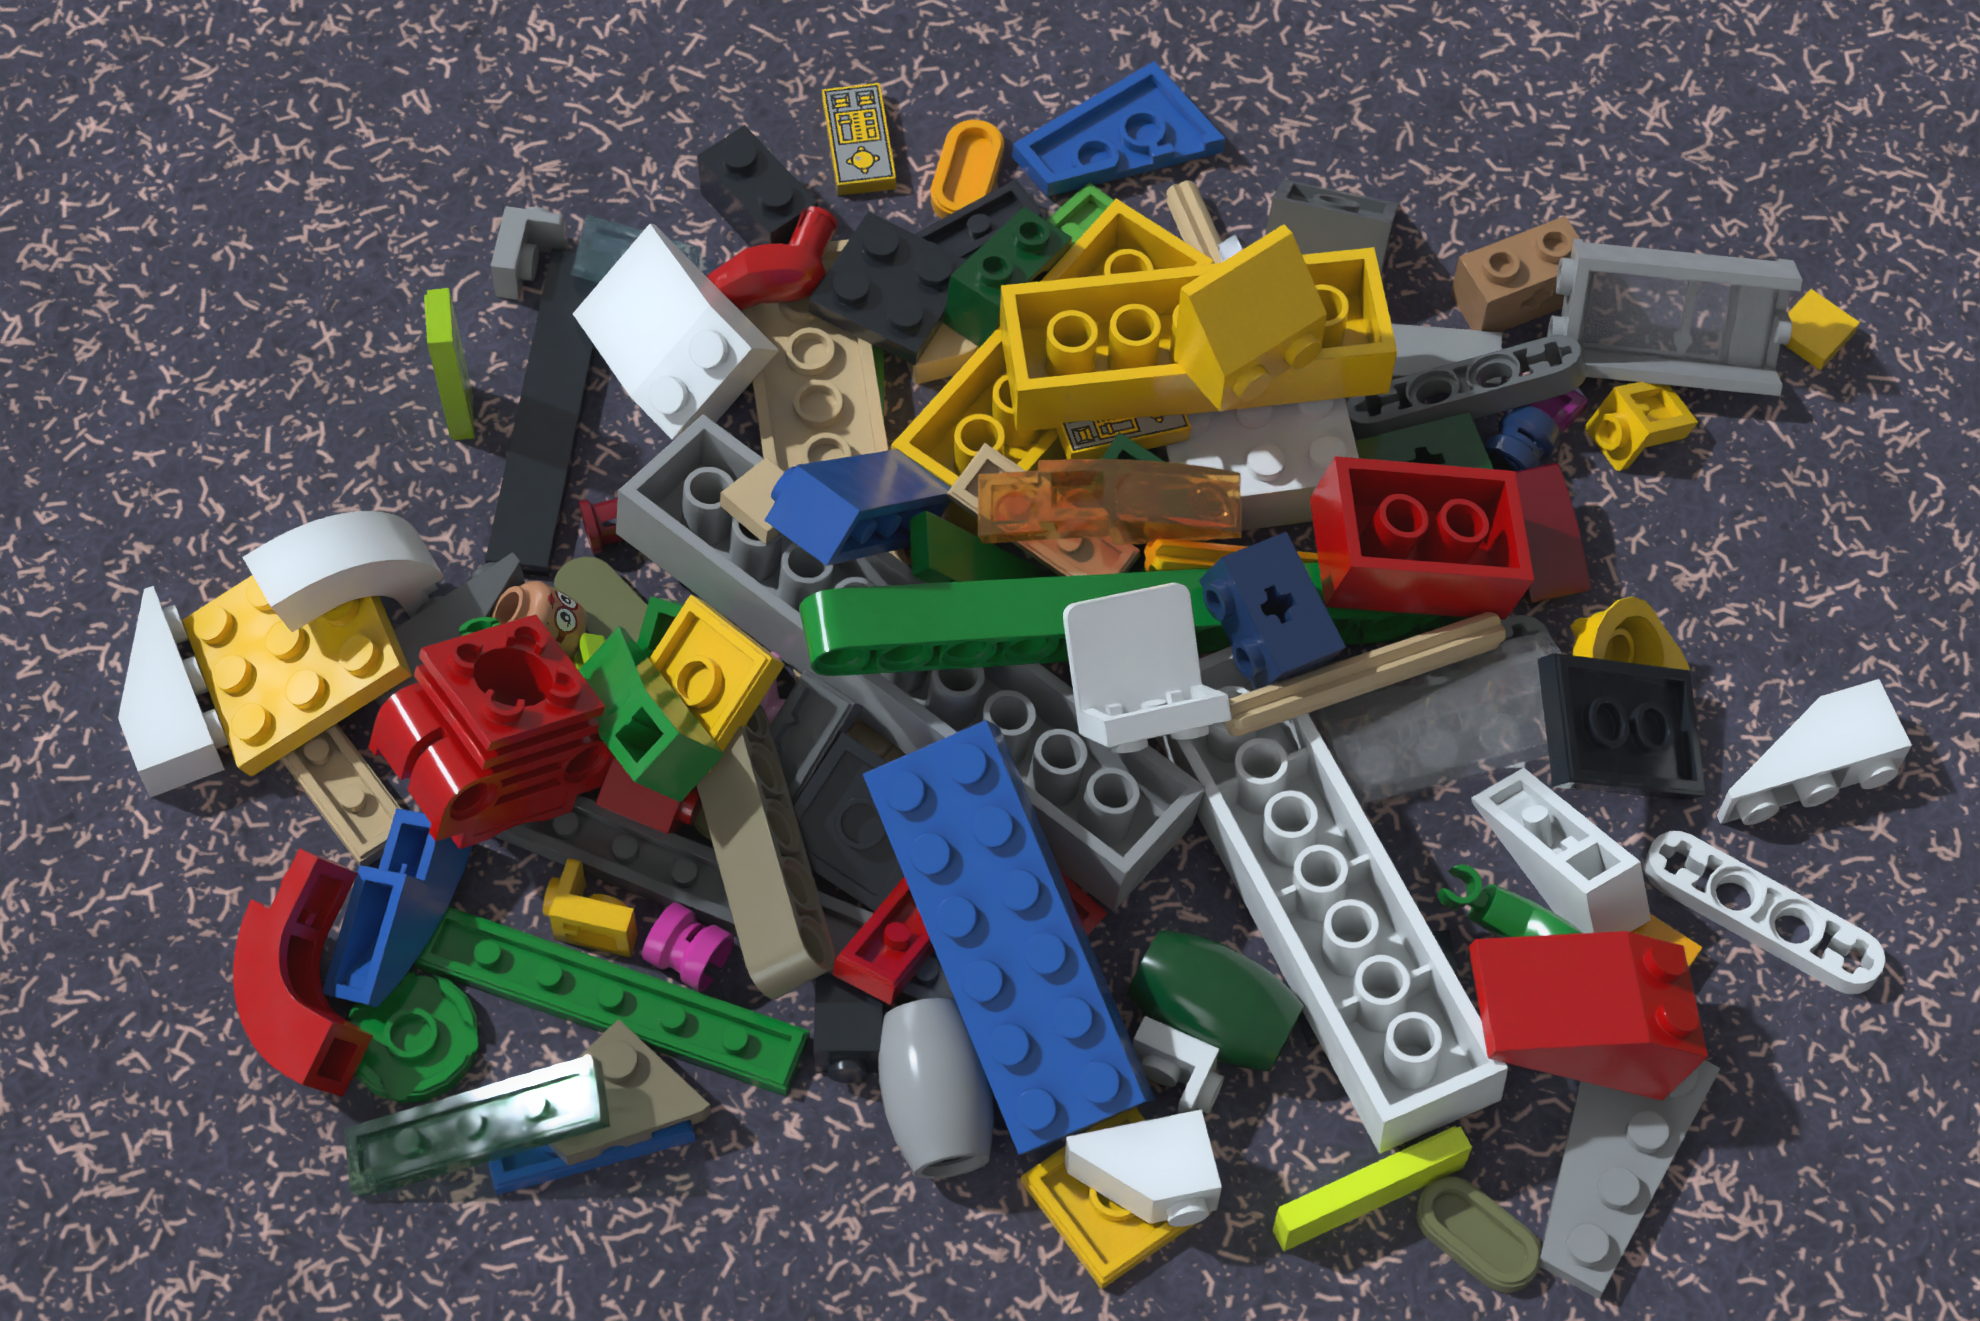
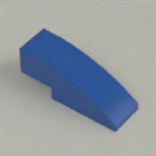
[323,808,473,1007]

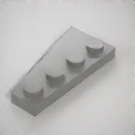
[1540,1060,1721,1299]

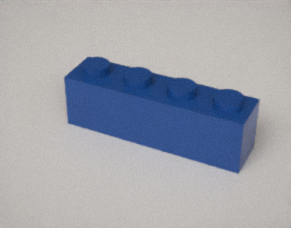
[764,449,951,566]

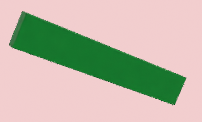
[414,906,810,1096]

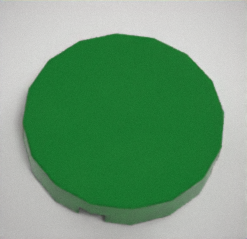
[348,972,479,1103]

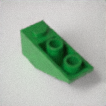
[578,626,725,802]

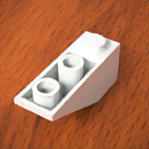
[118,586,229,798]
[1717,679,1912,825]

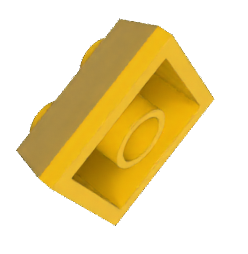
[1173,224,1327,412]

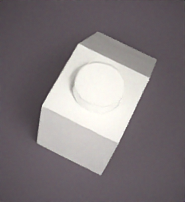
[1065,1110,1222,1227]

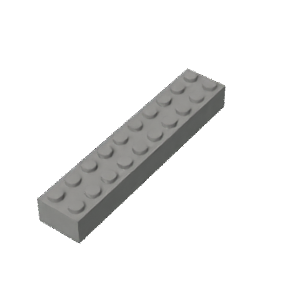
[616,414,1205,912]

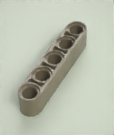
[697,704,836,999]

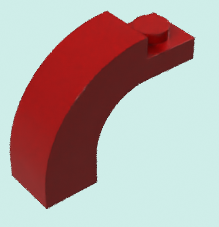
[233,848,373,1097]

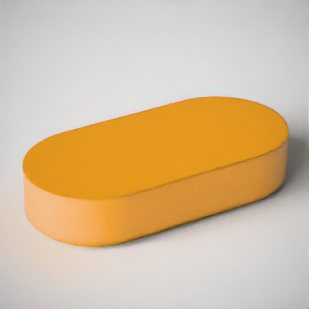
[931,120,1004,219]

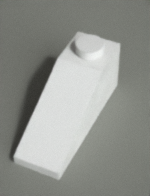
[1471,768,1651,933]

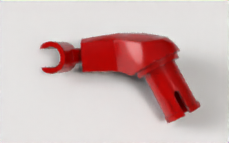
[706,206,838,311]

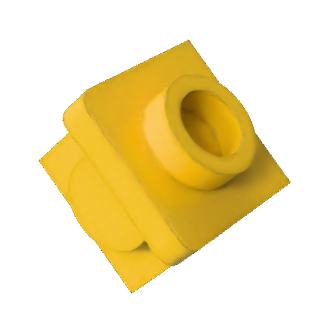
[1585,381,1698,471]
[543,858,638,958]

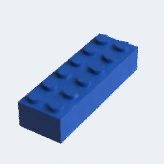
[863,720,1156,1155]

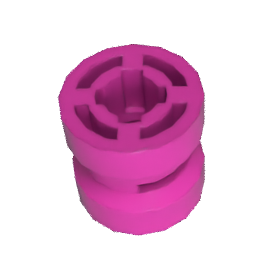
[642,902,735,992]

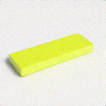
[1273,1126,1472,1252]

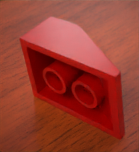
[1469,931,1708,1101]

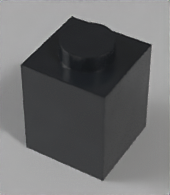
[814,974,884,1083]

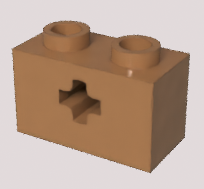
[1450,216,1580,332]

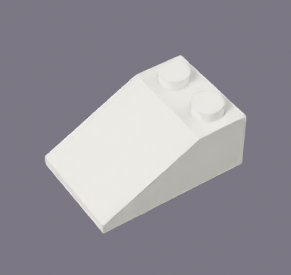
[573,224,779,440]

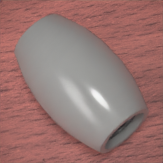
[878,998,994,1179]

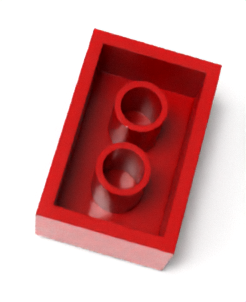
[1310,456,1534,620]

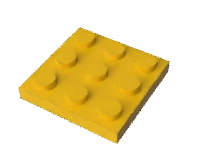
[182,575,412,777]

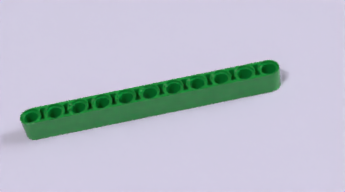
[799,563,1470,676]

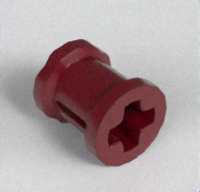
[579,498,625,556]

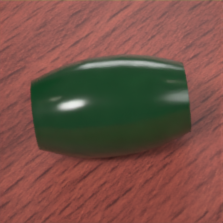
[1127,930,1304,1072]

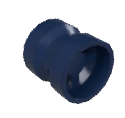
[1484,405,1561,472]

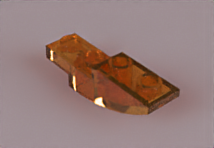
[978,459,1242,545]

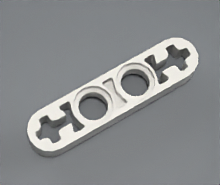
[1644,831,1885,994]

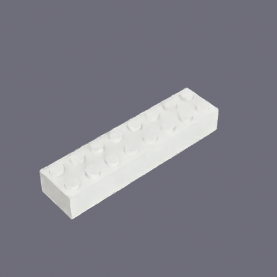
[1156,646,1508,1154]

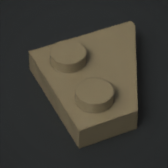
[520,1019,712,1166]

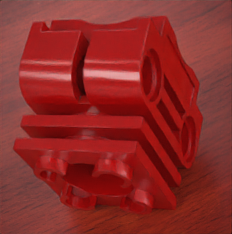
[369,614,614,850]

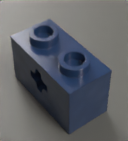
[1199,532,1346,690]

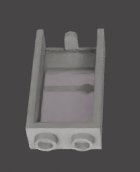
[1547,238,1803,396]

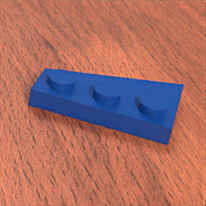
[1012,61,1225,197]

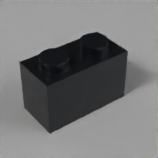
[697,125,818,247]

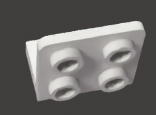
[1063,582,1231,753]

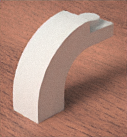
[243,511,445,632]

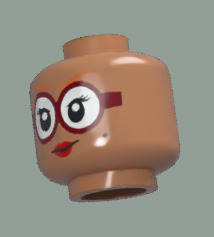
[491,581,587,660]

